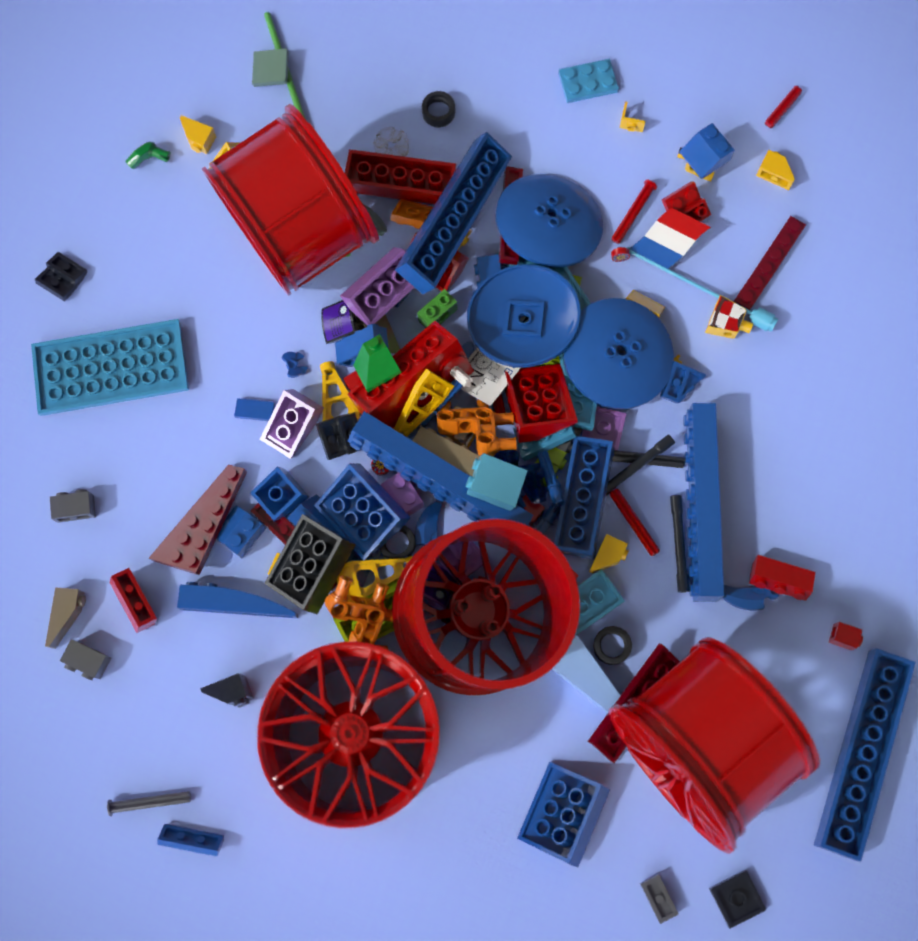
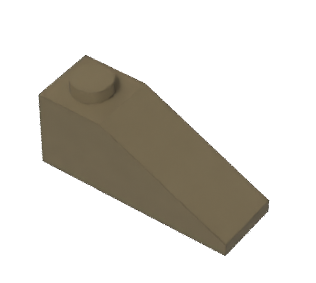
[45,587,86,649]

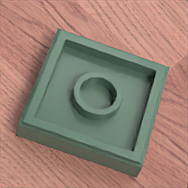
[252,48,289,87]

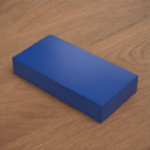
[234,398,275,421]

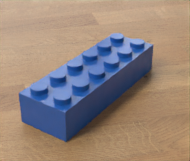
[554,436,615,559]

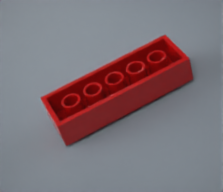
[345,149,457,204]

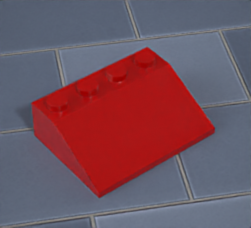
[504,364,578,443]

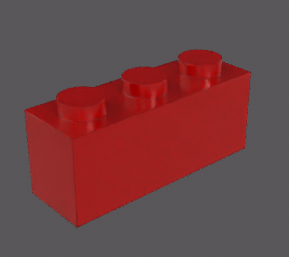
[749,555,816,601]
[110,568,157,633]

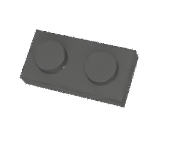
[640,874,679,924]

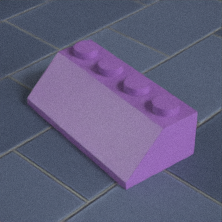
[340,247,414,325]

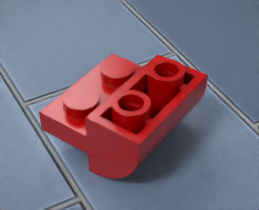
[661,181,711,222]

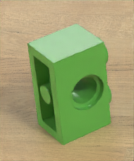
[417,289,458,328]

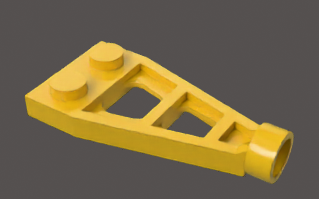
[320,361,361,421]
[392,369,454,437]
[337,556,412,598]

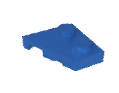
[660,361,706,404]

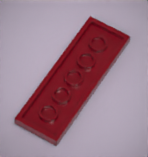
[588,643,680,763]

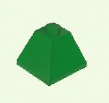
[353,334,402,392]

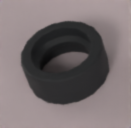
[421,91,455,128]
[380,525,416,559]
[593,626,632,665]

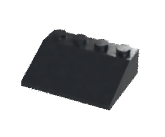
[264,514,356,615]

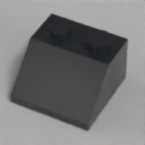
[200,673,254,708]

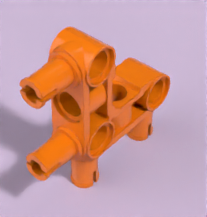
[437,399,517,457]
[324,575,392,650]

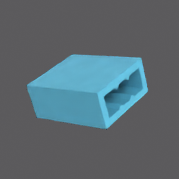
[466,453,527,511]

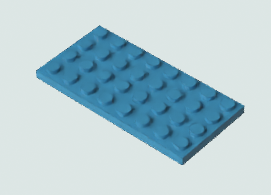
[31,319,189,416]

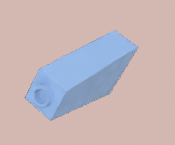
[551,636,620,714]

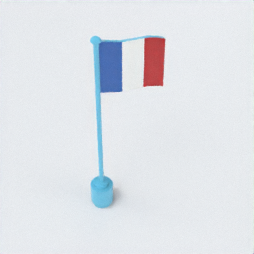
[627,208,778,332]

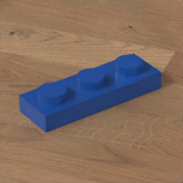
[157,824,224,857]

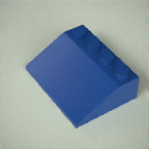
[314,463,411,561]
[517,762,610,868]

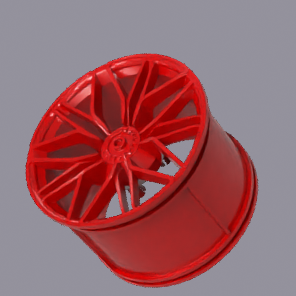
[201,104,379,296]
[392,519,580,695]
[609,637,820,854]
[257,642,439,828]

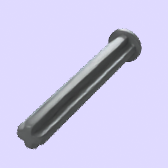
[107,791,191,816]

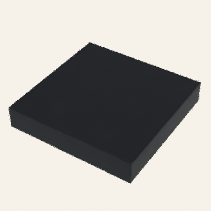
[709,870,767,929]

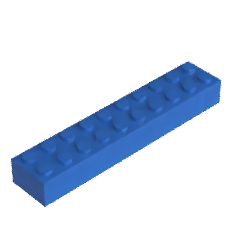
[395,132,513,294]
[683,403,724,602]
[348,411,534,526]
[813,648,916,862]

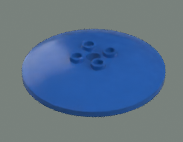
[496,174,603,268]
[467,264,581,368]
[563,298,674,409]

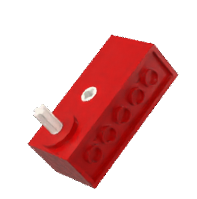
[348,321,474,428]

